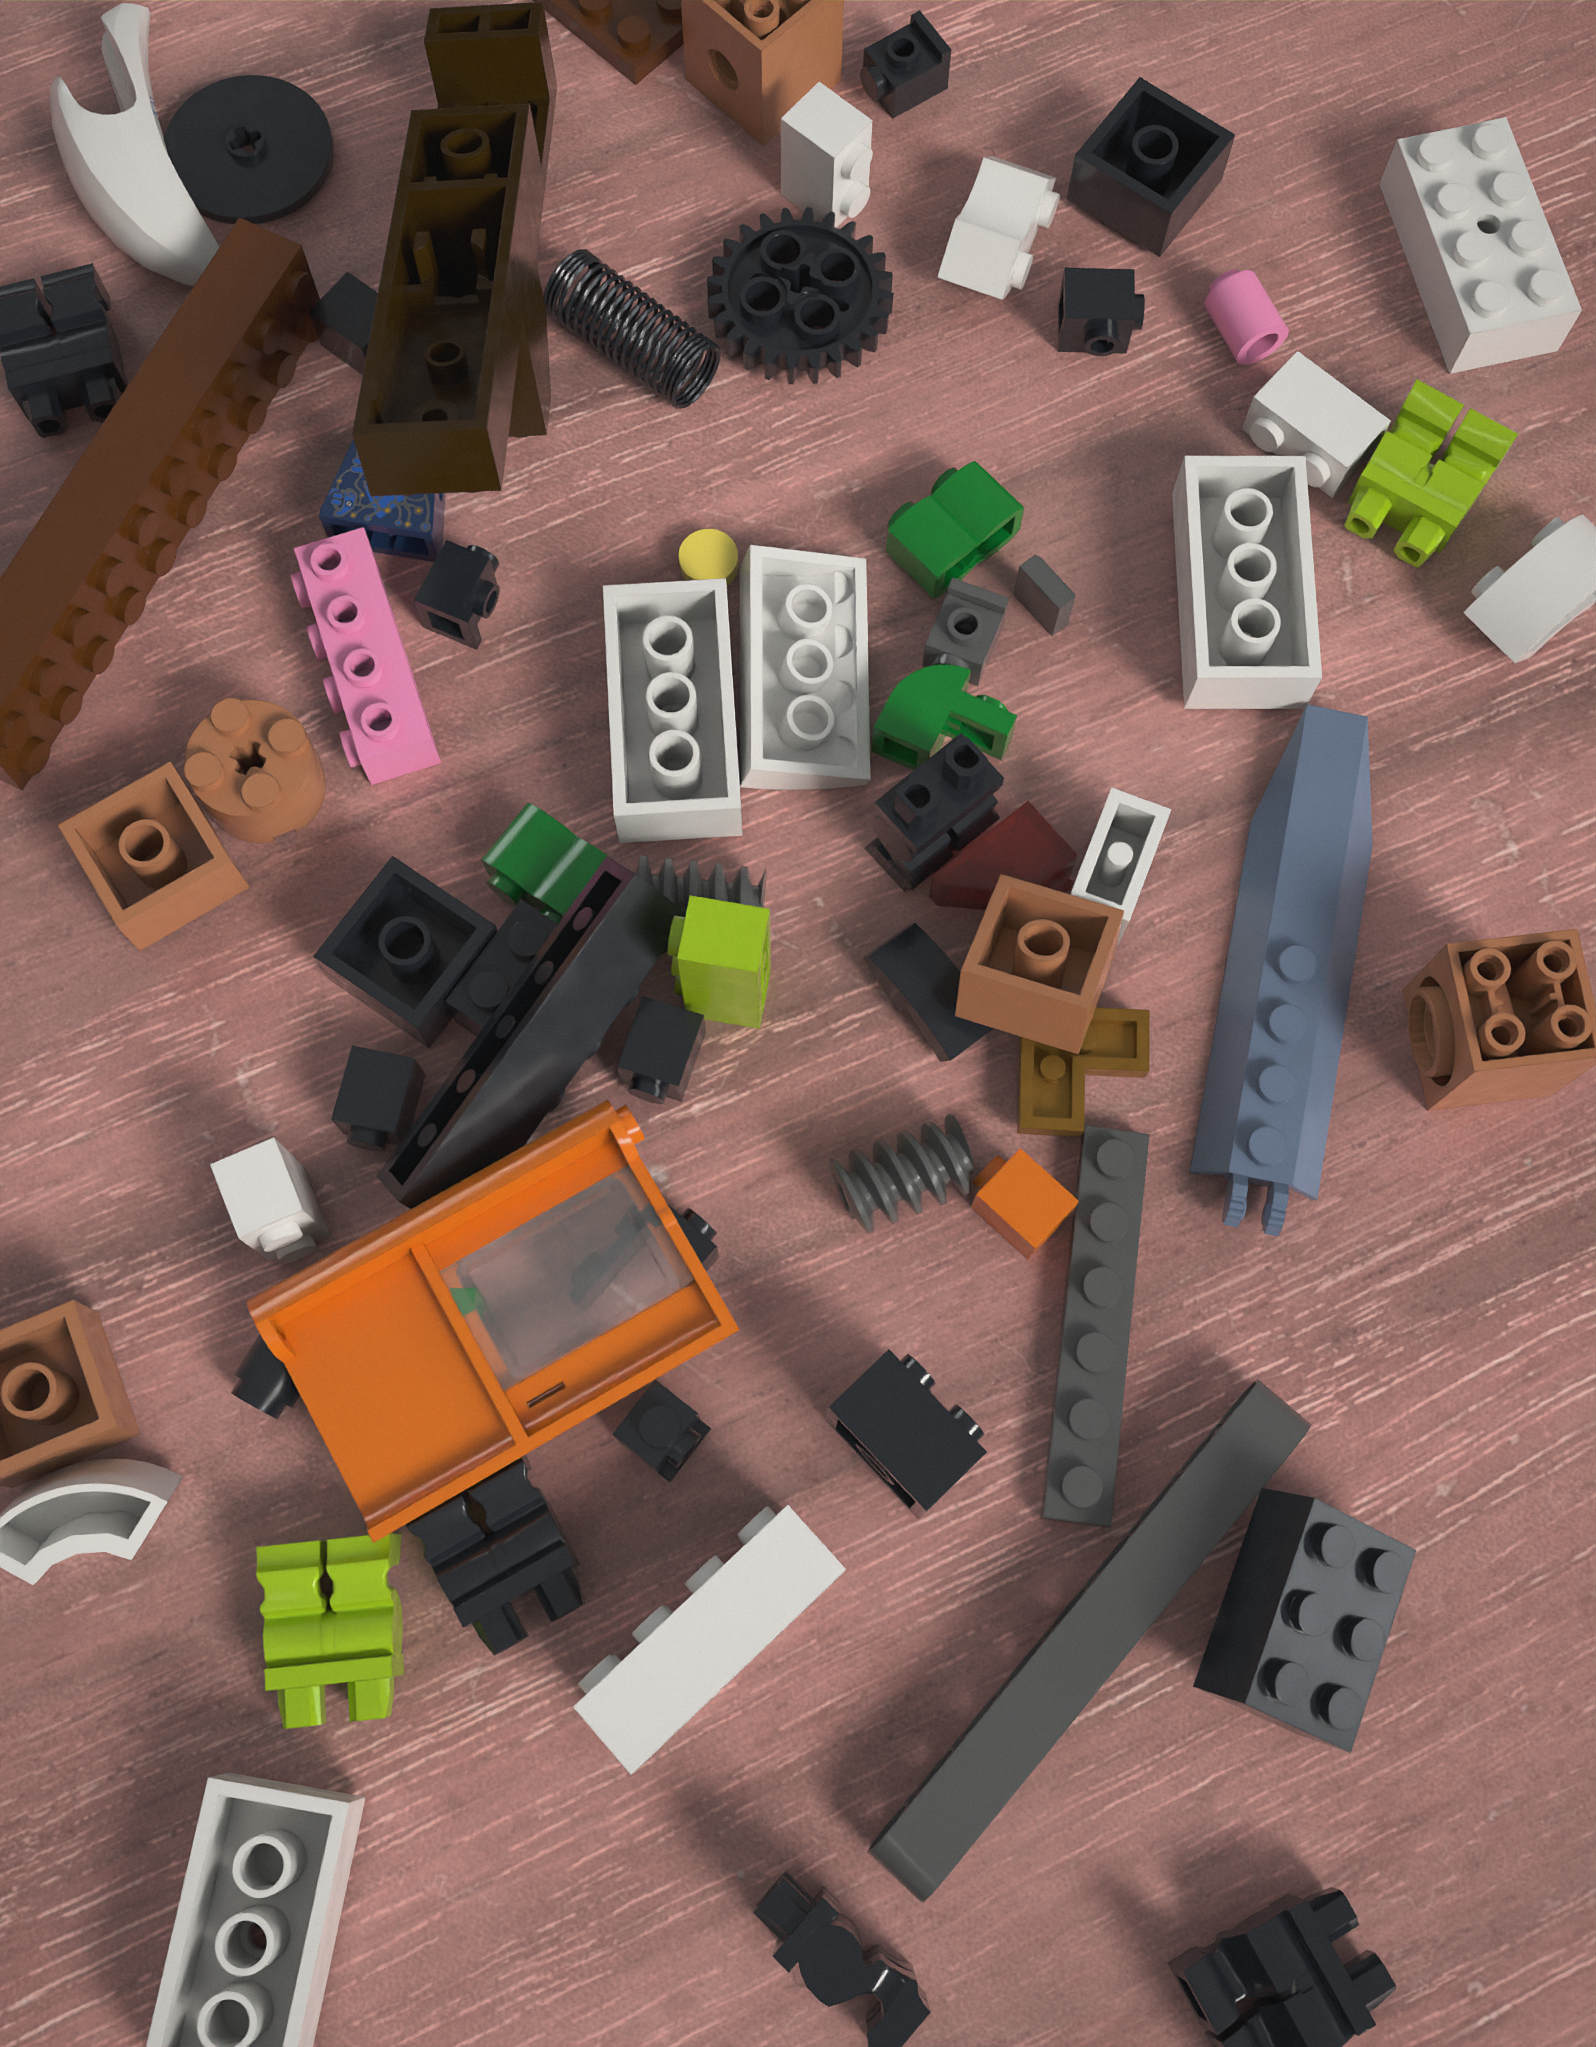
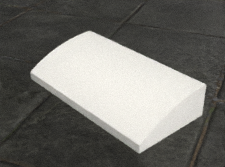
[739,545,871,790]

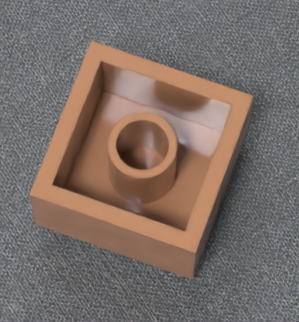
[57,761,250,951]
[955,874,1124,1055]
[0,1300,140,1488]

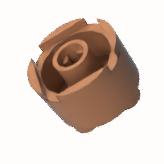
[184,698,326,843]

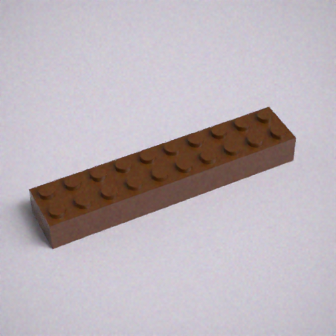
[0,218,320,791]

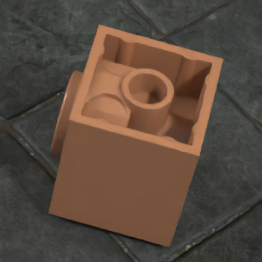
[681,0,844,146]
[1402,928,1596,1111]

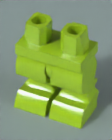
[1344,379,1518,567]
[256,1533,404,1729]

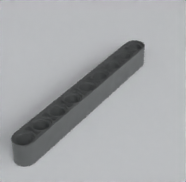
[868,1379,1311,1902]

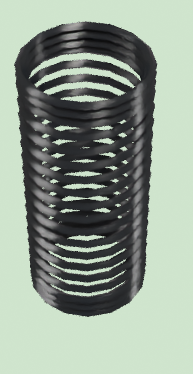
[543,249,720,410]

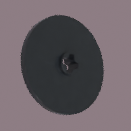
[164,75,334,224]

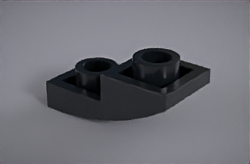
[863,923,994,1062]

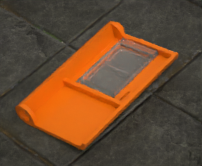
[246,1099,740,1543]

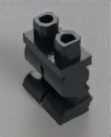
[0,263,128,438]
[864,732,1004,892]
[406,1455,585,1656]
[753,1871,931,2047]
[1167,1887,1396,2047]

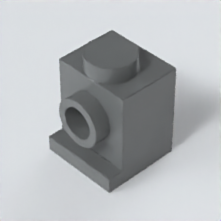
[922,577,1009,686]

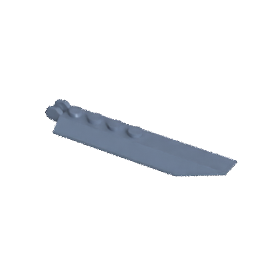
[1189,704,1373,1237]

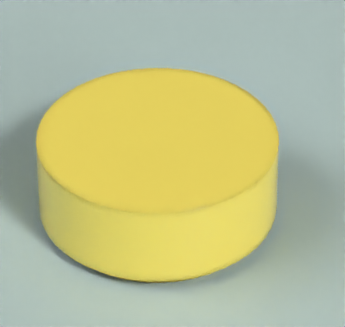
[678,529,738,586]

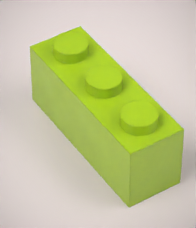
[668,895,771,1029]

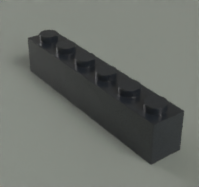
[377,856,686,1209]

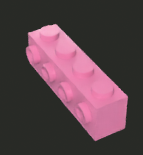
[290,527,441,785]

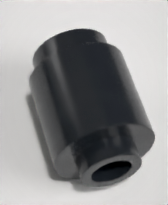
[231,1334,300,1420]

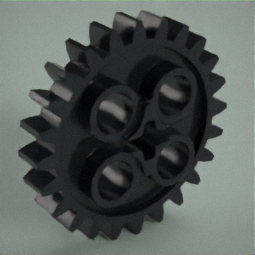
[707,207,894,385]

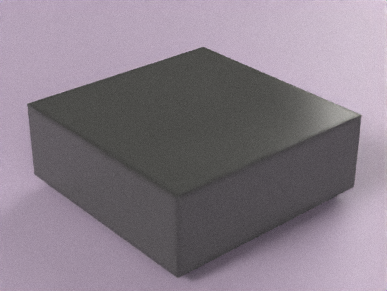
[1013,554,1075,636]

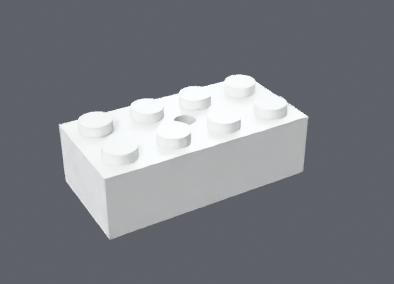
[1379,117,1582,374]
[1172,456,1322,709]
[603,578,743,843]
[573,1505,846,1775]
[146,1773,366,2047]

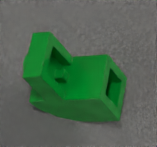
[871,664,1017,771]

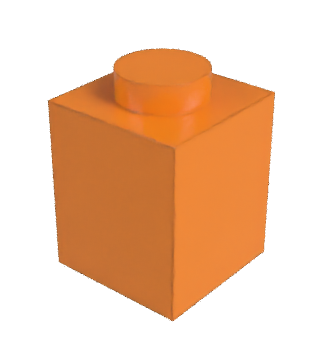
[971,1148,1079,1260]

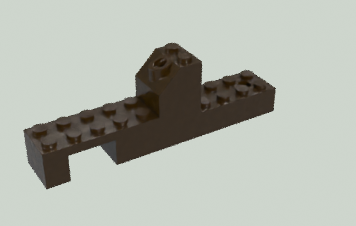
[352,2,557,496]

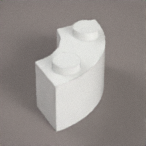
[938,156,1060,300]
[1463,515,1596,663]
[0,1458,183,1585]

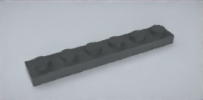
[1040,1125,1150,1528]

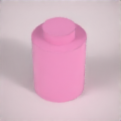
[1204,269,1289,365]

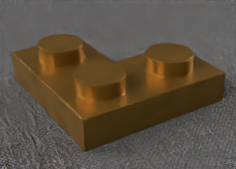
[1017,1007,1150,1137]

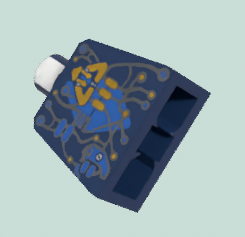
[319,439,445,562]

